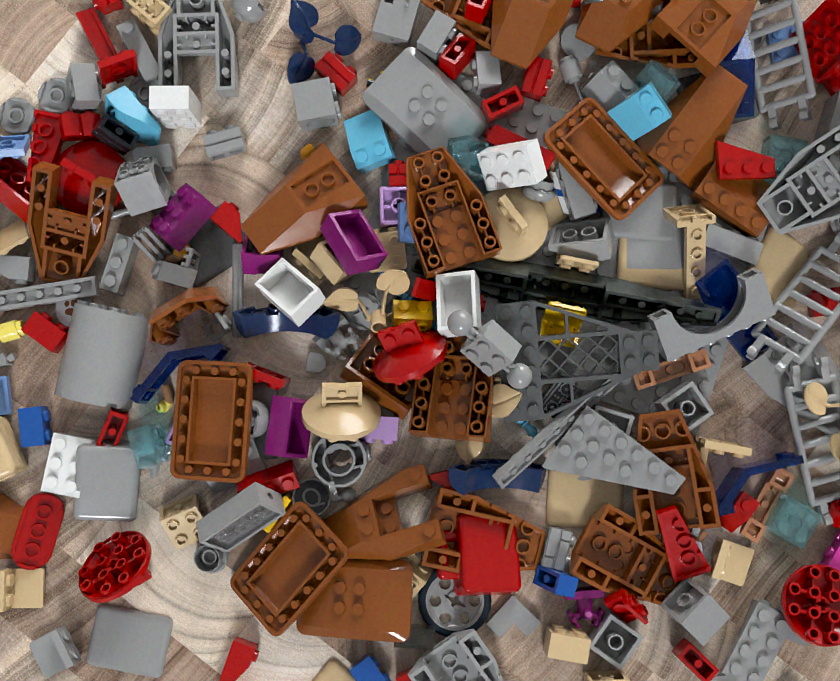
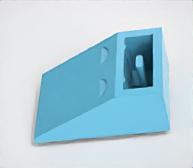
[104,85,161,146]

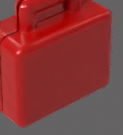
[437,513,521,596]

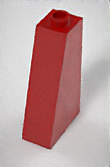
[484,124,556,172]

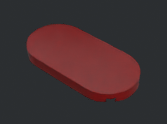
[11,492,65,570]

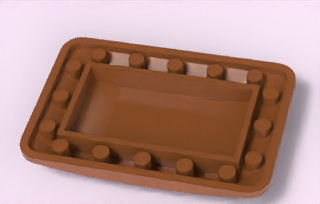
[543,98,664,221]
[170,360,253,483]
[230,501,349,636]
[296,559,414,643]

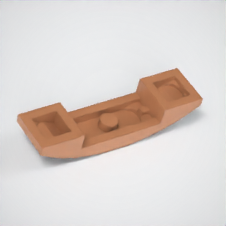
[632,348,712,391]
[739,466,795,544]

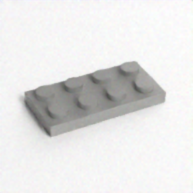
[720,600,790,681]

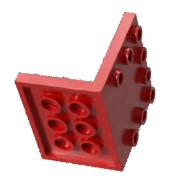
[789,0,840,84]

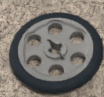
[418,568,492,637]

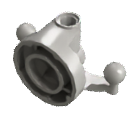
[311,436,371,503]

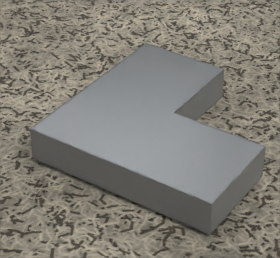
[486,595,541,638]

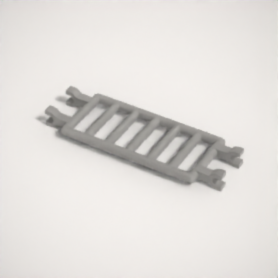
[744,0,816,130]
[746,232,840,378]
[784,356,840,526]

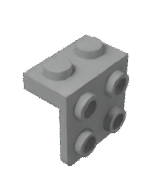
[29,624,82,678]

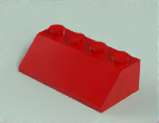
[0,157,31,223]

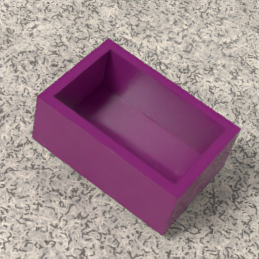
[149,183,218,252]
[320,209,388,276]
[265,395,311,458]

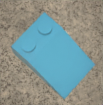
[607,82,672,141]
[344,110,397,174]

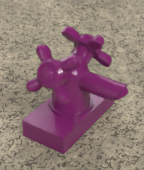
[563,586,605,629]

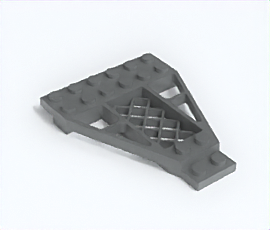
[495,300,660,422]

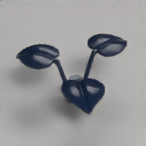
[287,0,362,84]

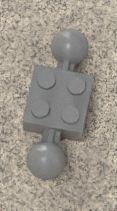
[447,310,532,389]

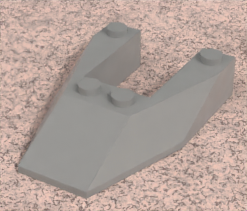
[158,0,239,97]
[756,125,840,235]

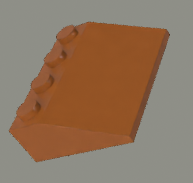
[689,160,771,238]
[340,331,415,420]

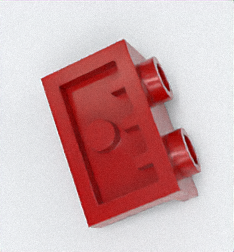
[604,588,648,625]

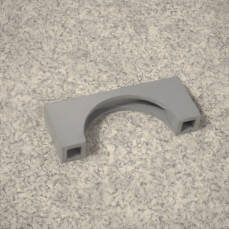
[647,268,776,362]

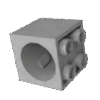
[291,77,341,132]
[114,155,171,216]
[660,578,730,646]

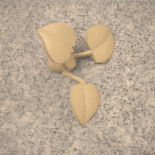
[324,269,410,333]
[804,382,840,462]
[455,384,522,463]

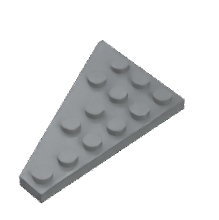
[542,405,686,495]

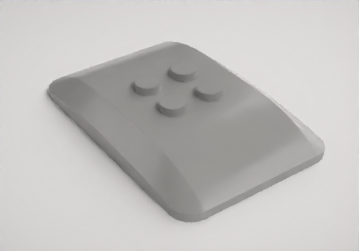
[363,47,489,162]

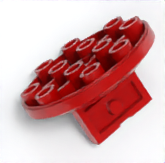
[56,141,124,216]
[372,319,448,385]
[78,531,152,603]
[781,564,840,647]

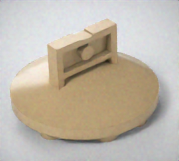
[483,188,548,262]
[302,382,381,442]

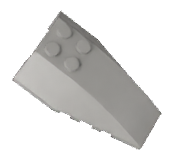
[742,319,840,435]
[408,628,503,681]

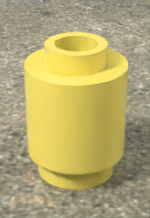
[0,320,26,343]

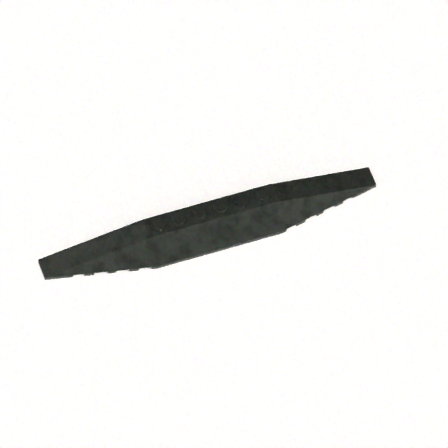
[410,253,722,326]

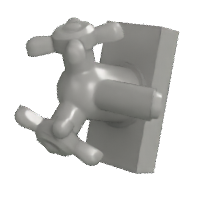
[312,314,359,362]

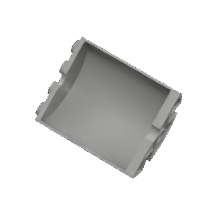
[54,300,149,409]

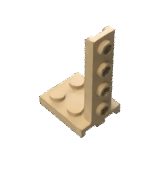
[663,203,716,300]
[694,436,753,466]

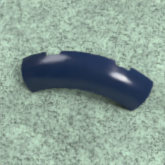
[232,303,340,340]
[449,459,547,496]

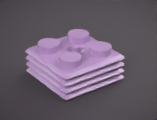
[380,186,407,227]

